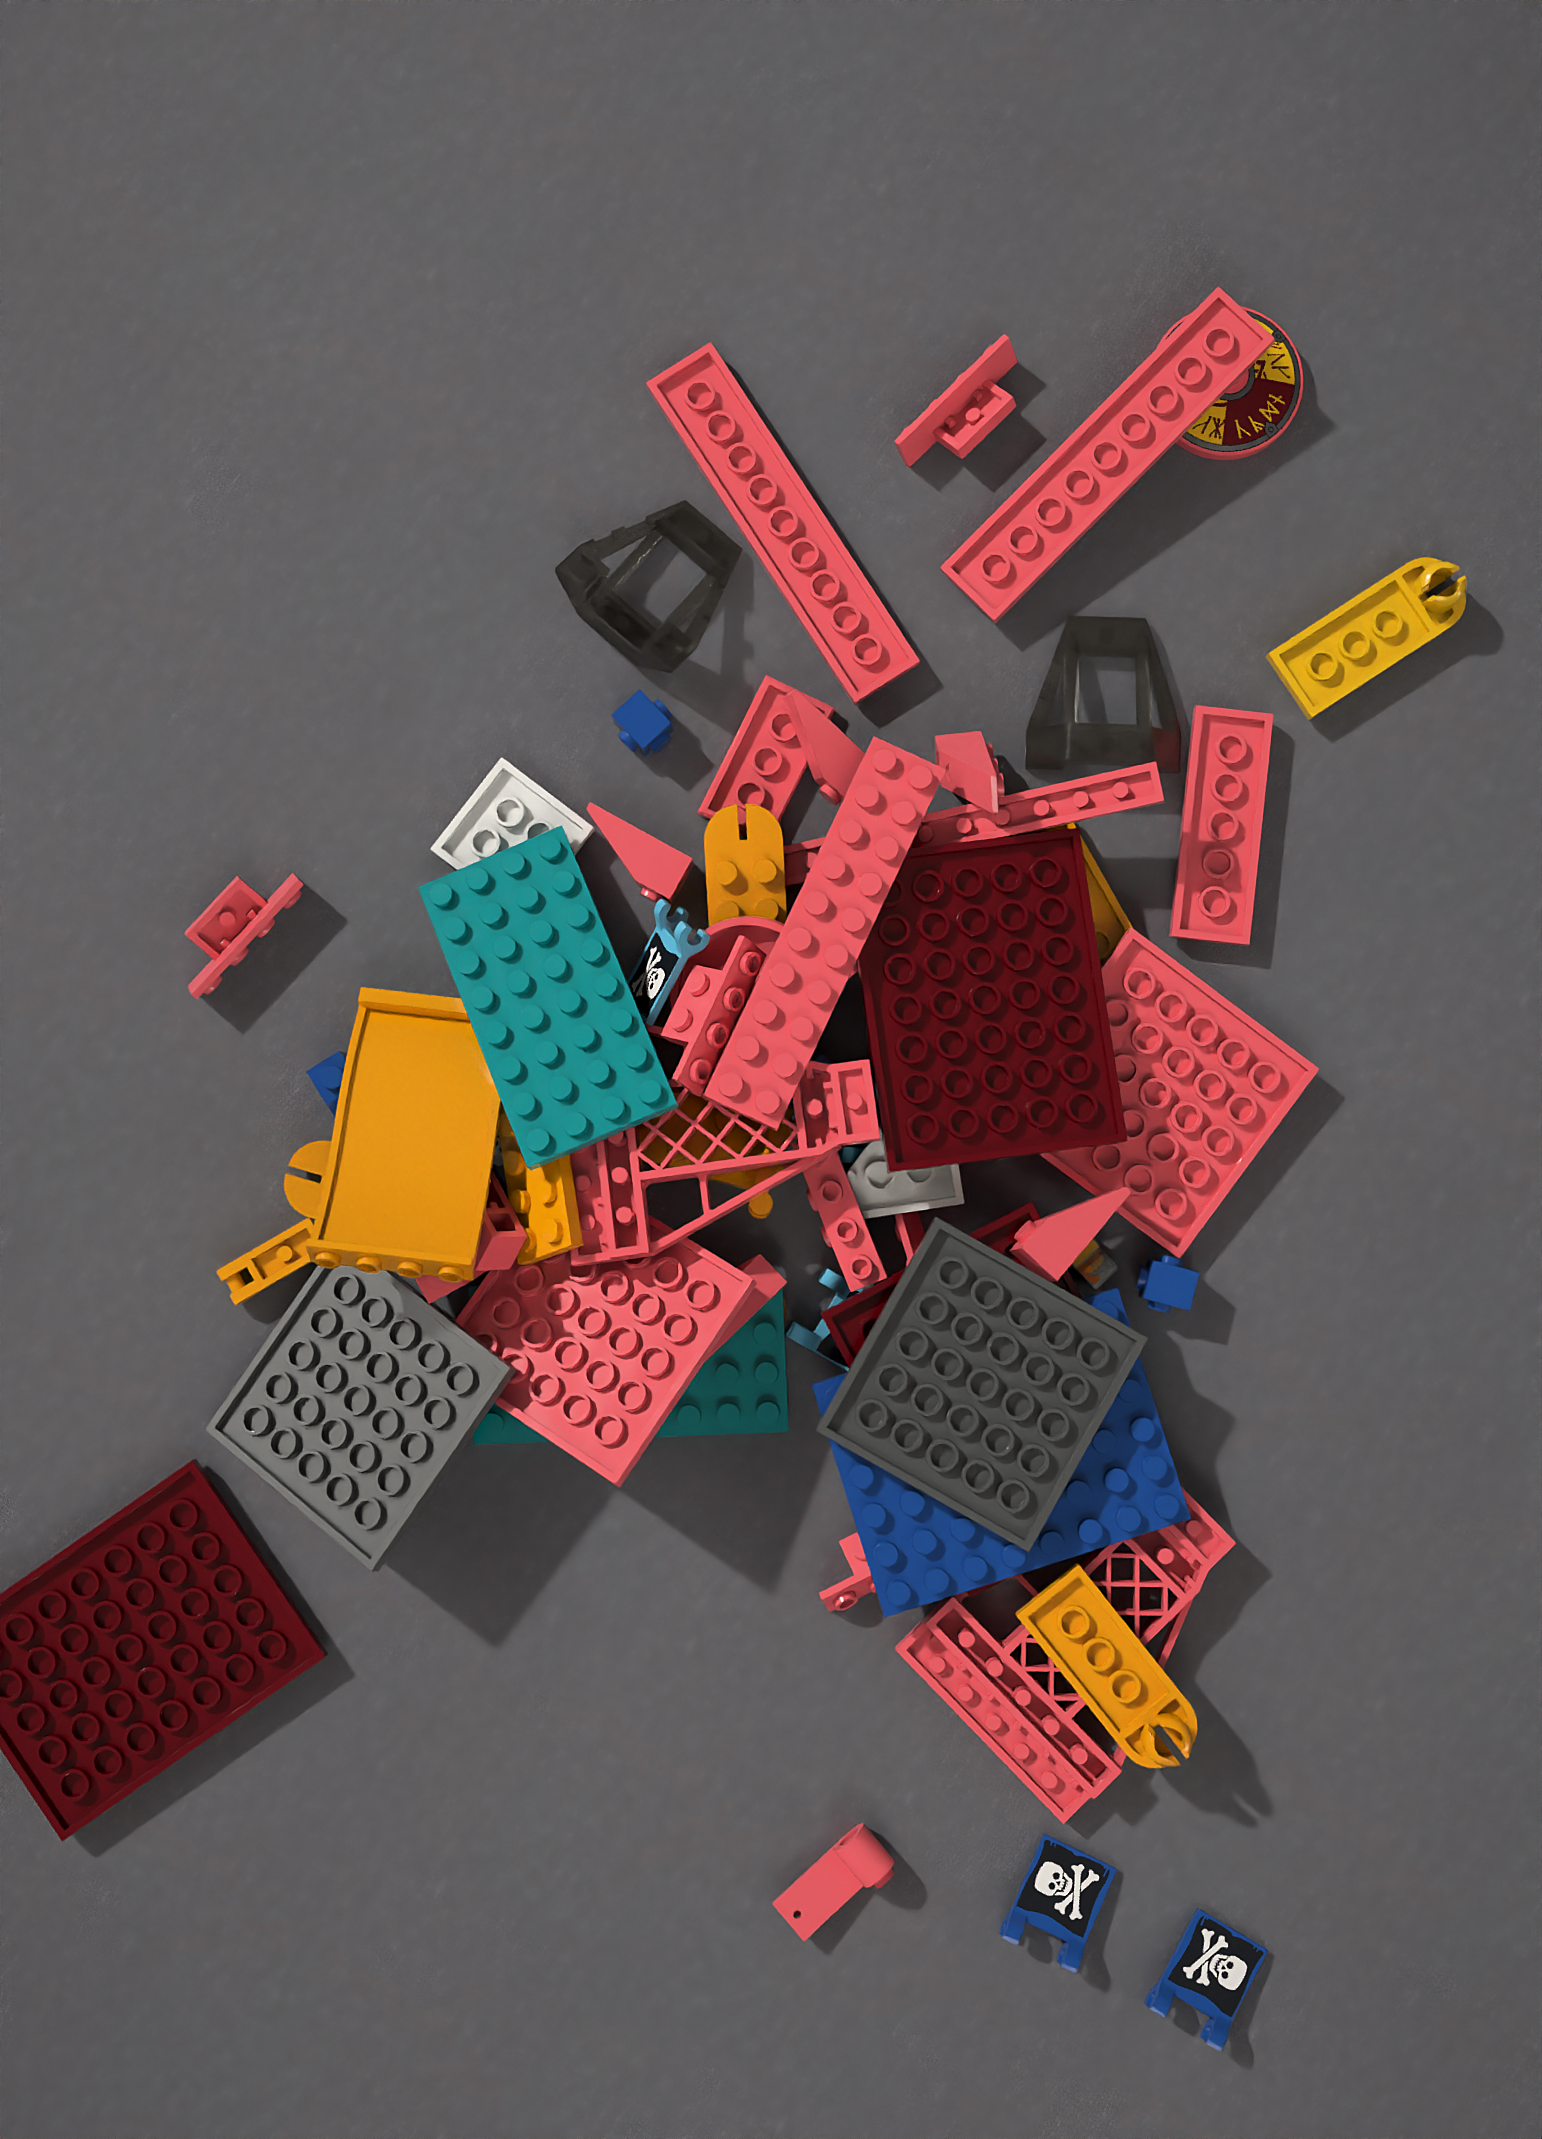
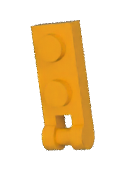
[748,1108,796,1219]
[216,1217,315,1306]

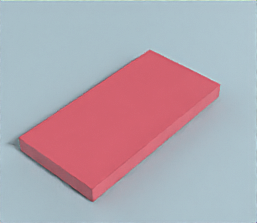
[698,675,835,838]

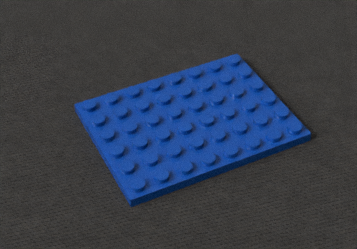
[811,1287,1191,1617]

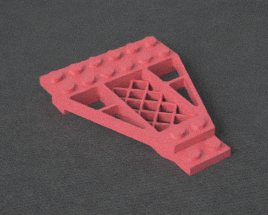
[570,1024,881,1267]
[895,1487,1236,1824]

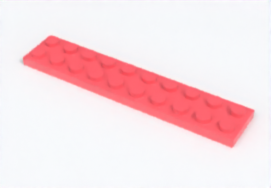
[940,286,1275,623]
[646,342,920,706]
[703,736,946,1131]

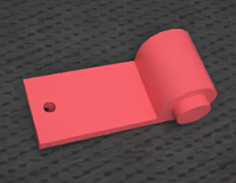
[772,1823,895,1941]

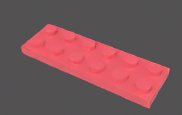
[1169,705,1274,946]

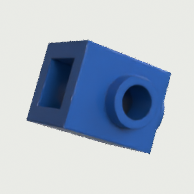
[611,689,673,756]
[1135,1254,1200,1314]

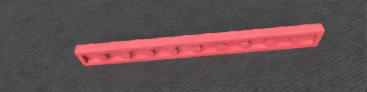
[783,761,1165,888]

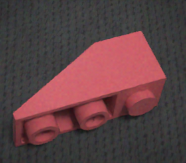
[935,731,1005,813]

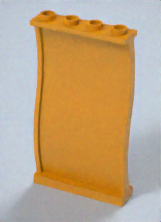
[306,987,502,1283]

